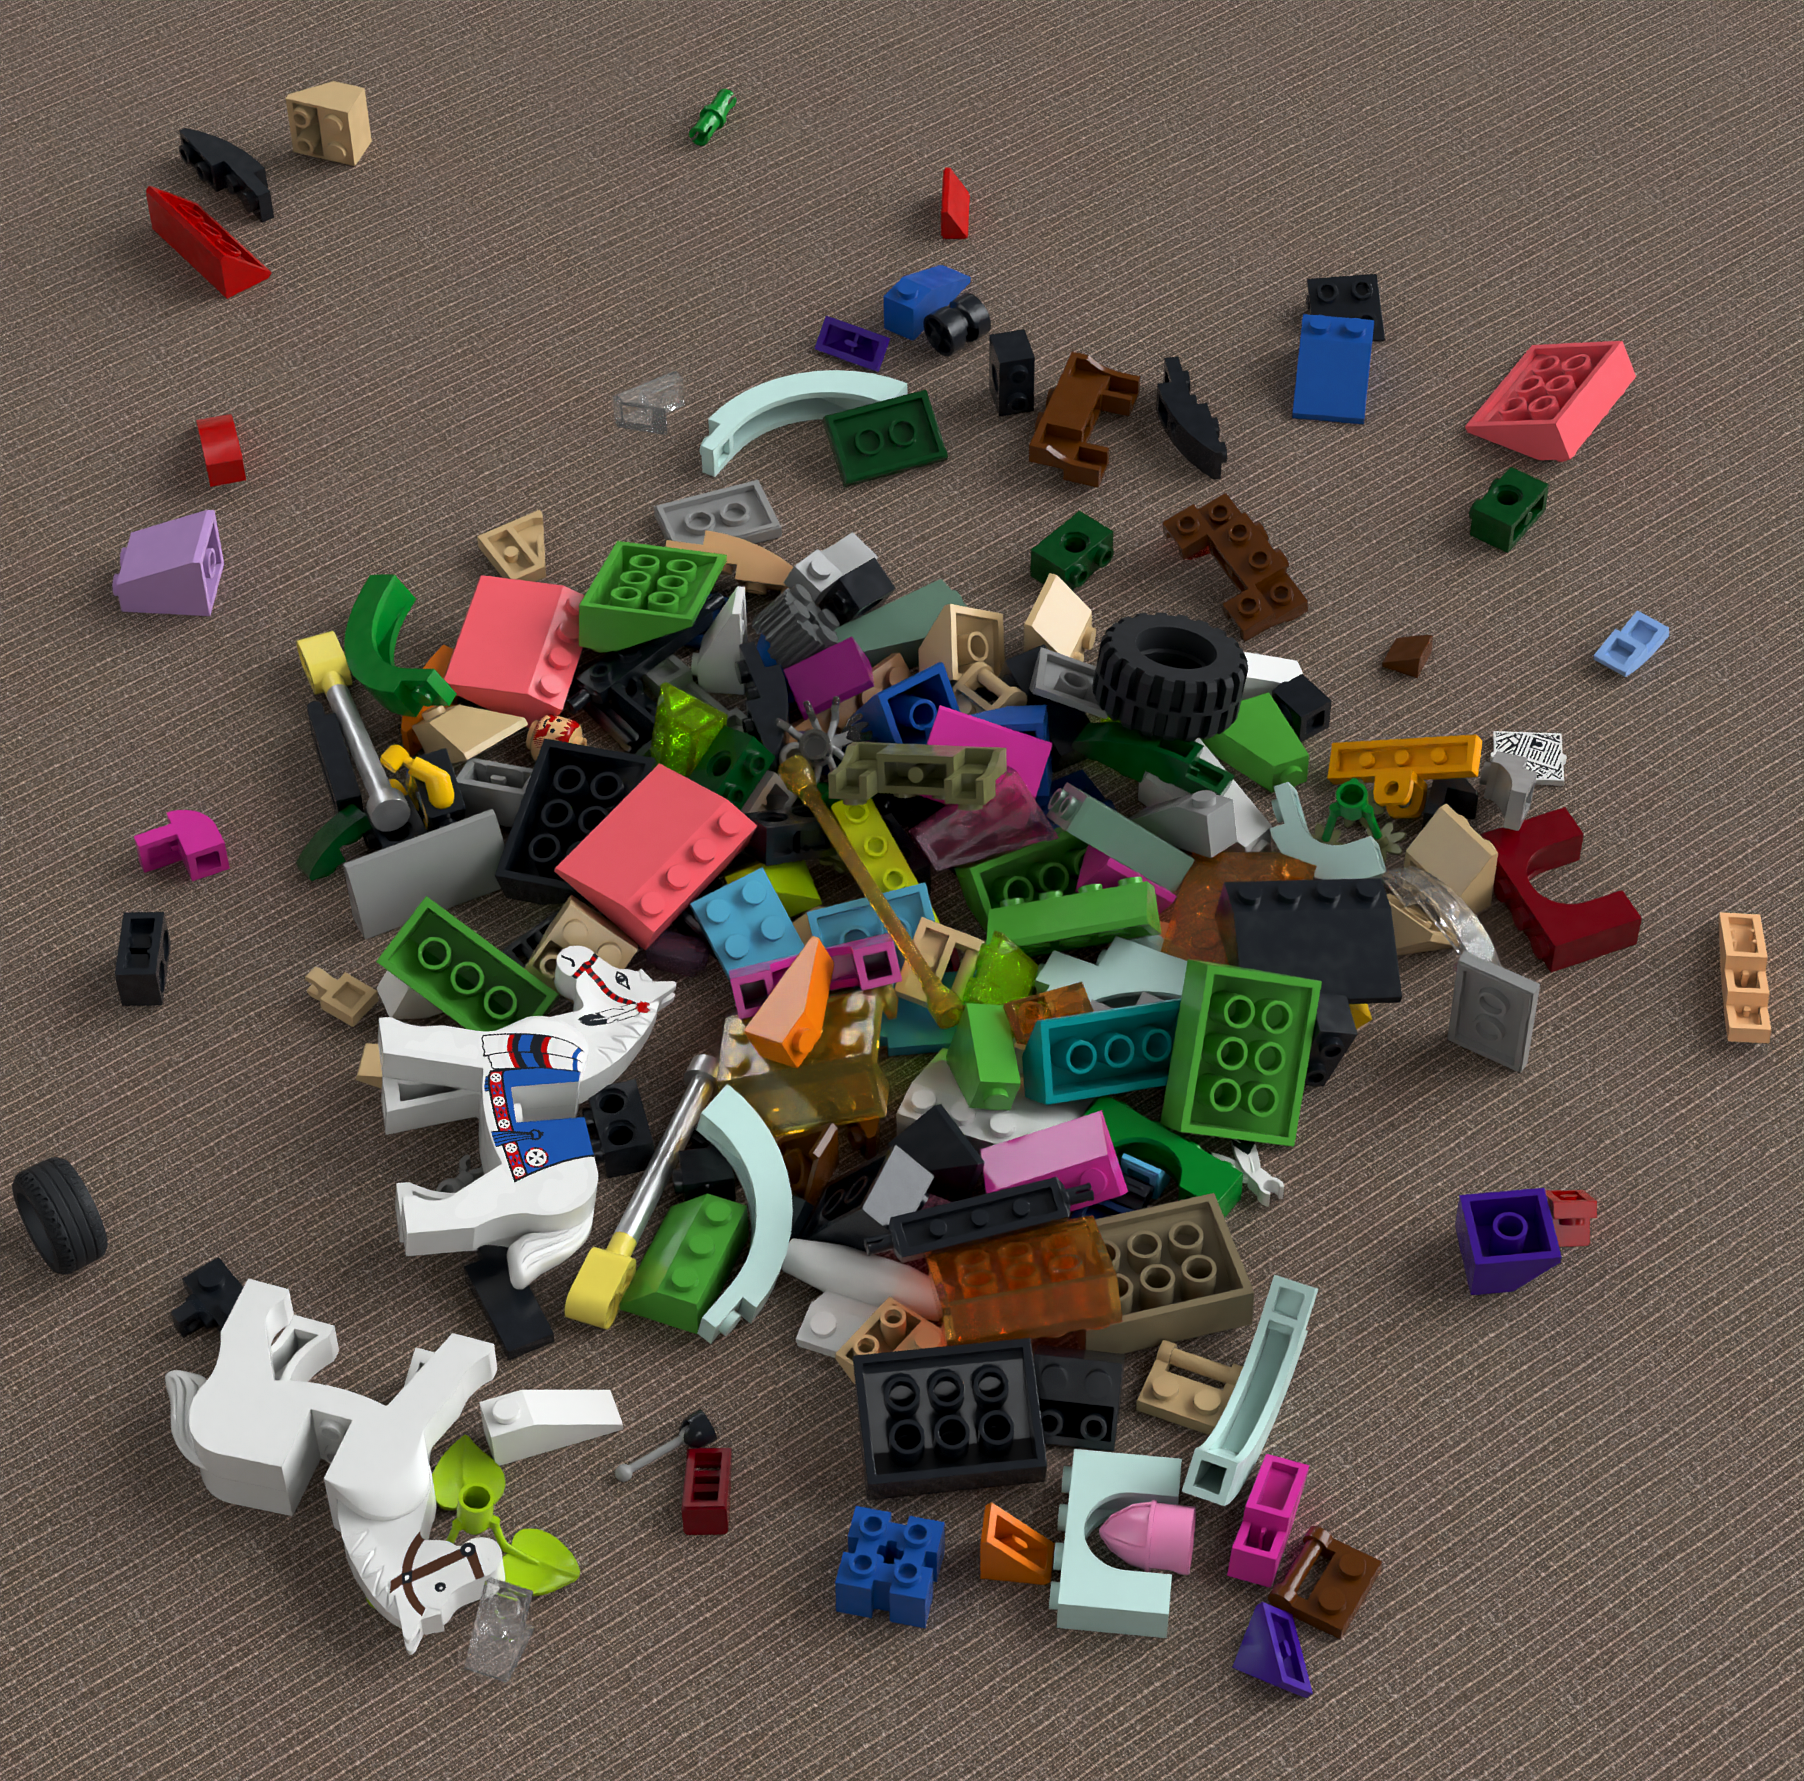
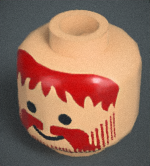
[526,714,587,760]

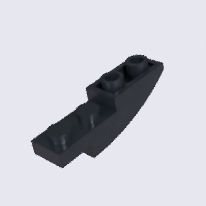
[179,128,274,223]
[1156,357,1227,479]
[735,641,790,776]

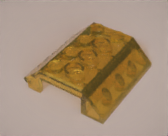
[716,984,898,1137]

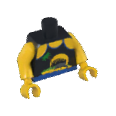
[380,745,466,832]

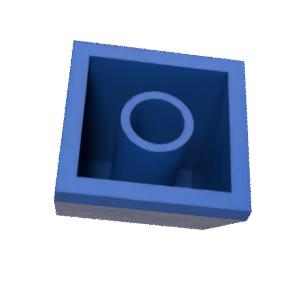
[848,662,960,745]

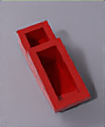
[196,414,246,487]

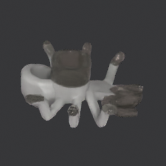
[775,696,873,796]

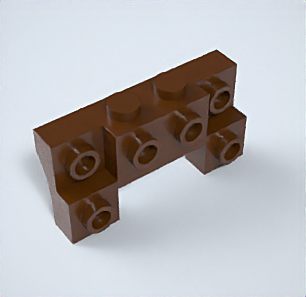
[1029,352,1140,488]
[1162,493,1308,642]

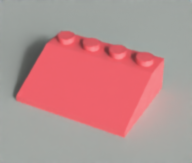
[1465,341,1636,462]
[443,575,585,728]
[554,763,757,950]

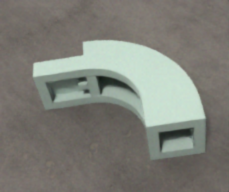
[1269,782,1389,883]

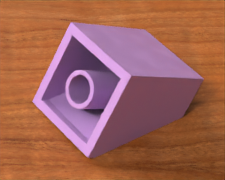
[112,510,224,616]

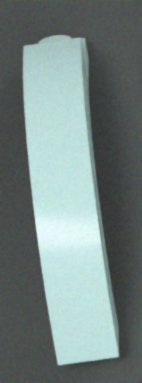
[699,370,908,477]
[696,1084,793,1344]
[1182,1275,1318,1506]

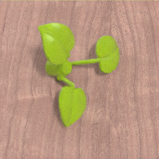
[366,1435,580,1609]

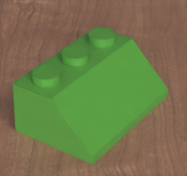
[619,1194,749,1335]

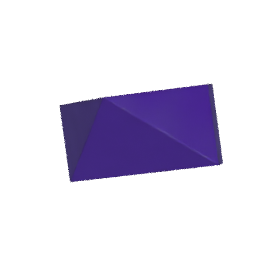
[814,316,890,372]
[1232,1602,1313,1698]

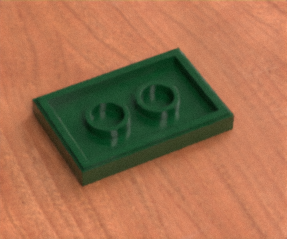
[822,389,948,487]

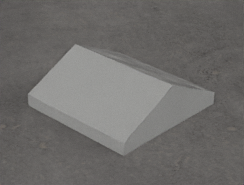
[1029,647,1108,719]

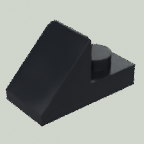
[1422,778,1478,830]

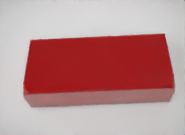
[941,167,970,239]

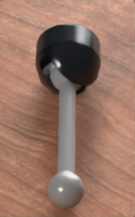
[615,1409,717,1482]

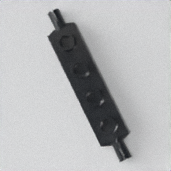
[564,591,725,714]
[864,1177,1094,1263]

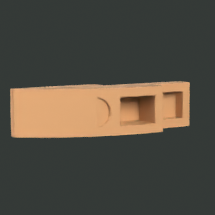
[665,530,793,595]

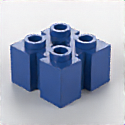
[835,1506,945,1628]

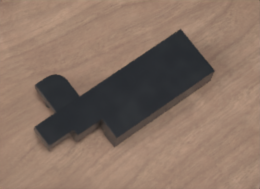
[464,1245,554,1361]

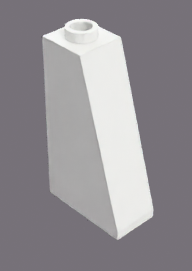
[1138,738,1272,874]

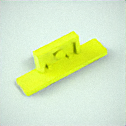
[831,798,939,923]

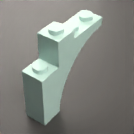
[1013,936,1187,1073]

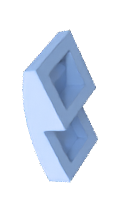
[1593,611,1669,677]

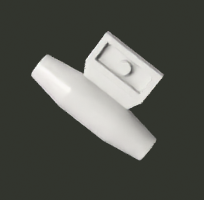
[782,1238,955,1358]

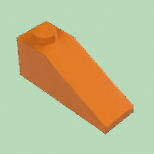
[744,936,834,1069]

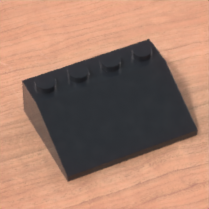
[495,738,657,905]
[1214,878,1402,1004]
[853,1338,1047,1500]

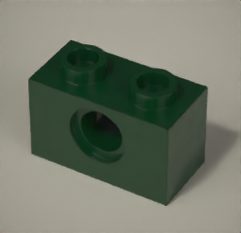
[1469,467,1549,553]
[1030,510,1114,590]
[688,725,775,811]

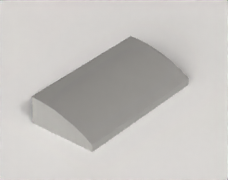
[343,809,505,940]

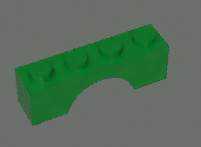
[1084,1095,1243,1218]

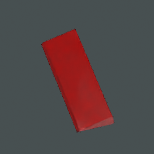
[145,185,272,299]

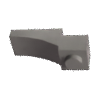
[784,532,879,605]
[1480,751,1538,831]

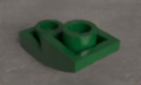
[296,803,373,881]

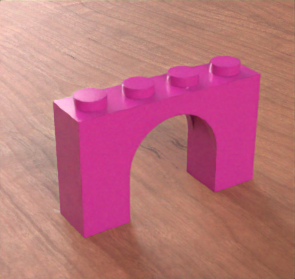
[729,933,902,1019]

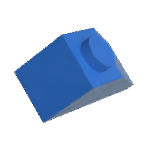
[883,265,971,341]

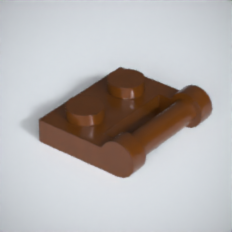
[1268,1526,1382,1640]

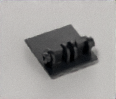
[1306,274,1385,342]

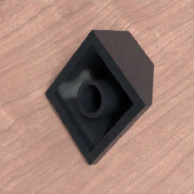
[885,1104,985,1210]

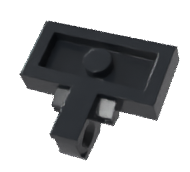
[171,1257,244,1338]

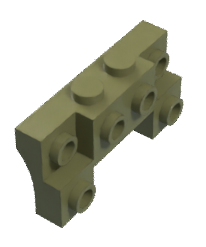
[828,742,1007,811]

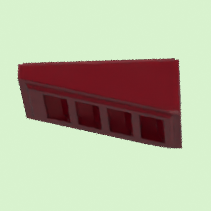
[681,1448,732,1535]

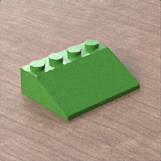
[579,541,727,653]
[1160,959,1322,1147]

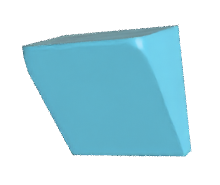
[1121,1153,1170,1200]

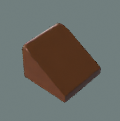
[1382,634,1433,678]

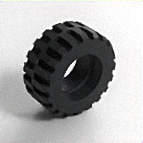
[1092,612,1248,742]

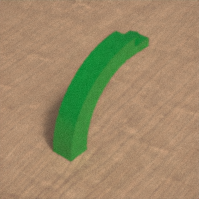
[344,574,457,717]

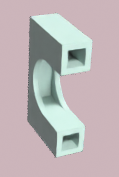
[1049,1449,1182,1638]

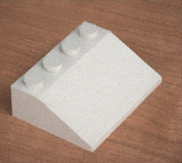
[896,1048,1097,1171]

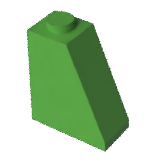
[1200,692,1309,793]
[946,1003,1021,1110]

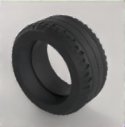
[12,1157,108,1275]

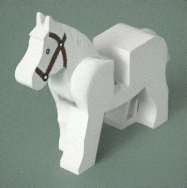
[165,1279,505,1655]

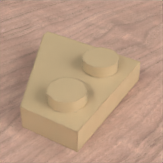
[477,510,546,582]

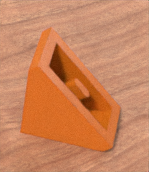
[980,1502,1055,1585]

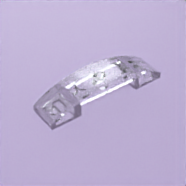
[1381,866,1501,972]

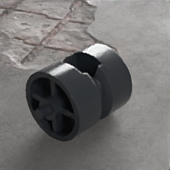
[923,293,991,356]

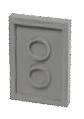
[654,480,782,545]
[1447,951,1540,1072]

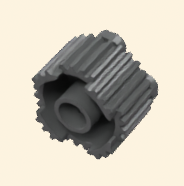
[752,584,840,669]

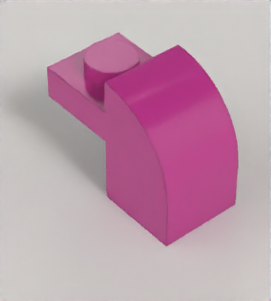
[134,810,230,882]

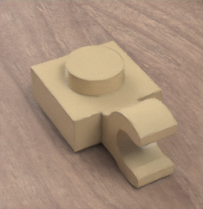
[305,967,378,1027]

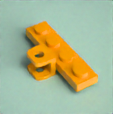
[1327,734,1482,819]

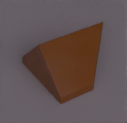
[777,1123,839,1206]

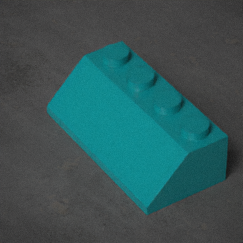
[1022,998,1181,1105]

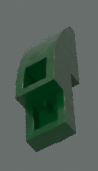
[1071,722,1235,796]

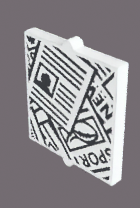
[1490,731,1567,786]

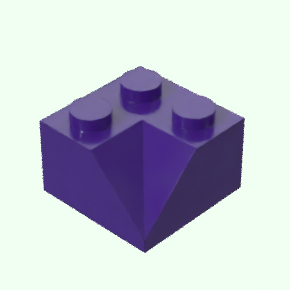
[1455,1188,1562,1295]

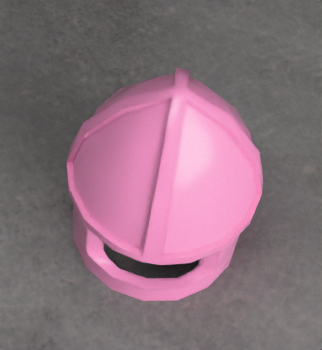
[1099,1500,1196,1575]

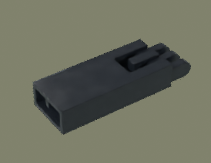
[307,701,364,814]

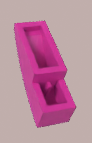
[1227,1454,1309,1588]

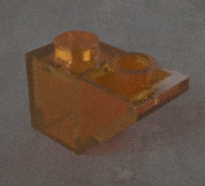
[1003,982,1094,1045]

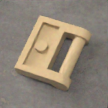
[952,661,1027,715]
[892,917,987,1021]
[1136,1340,1243,1435]

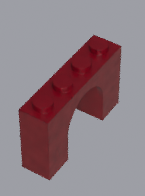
[1480,807,1642,973]

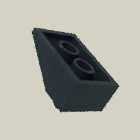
[798,1145,934,1252]

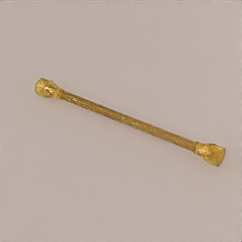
[778,755,965,1029]

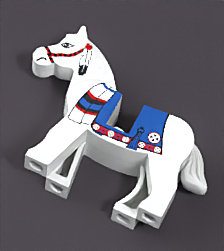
[378,946,677,1289]

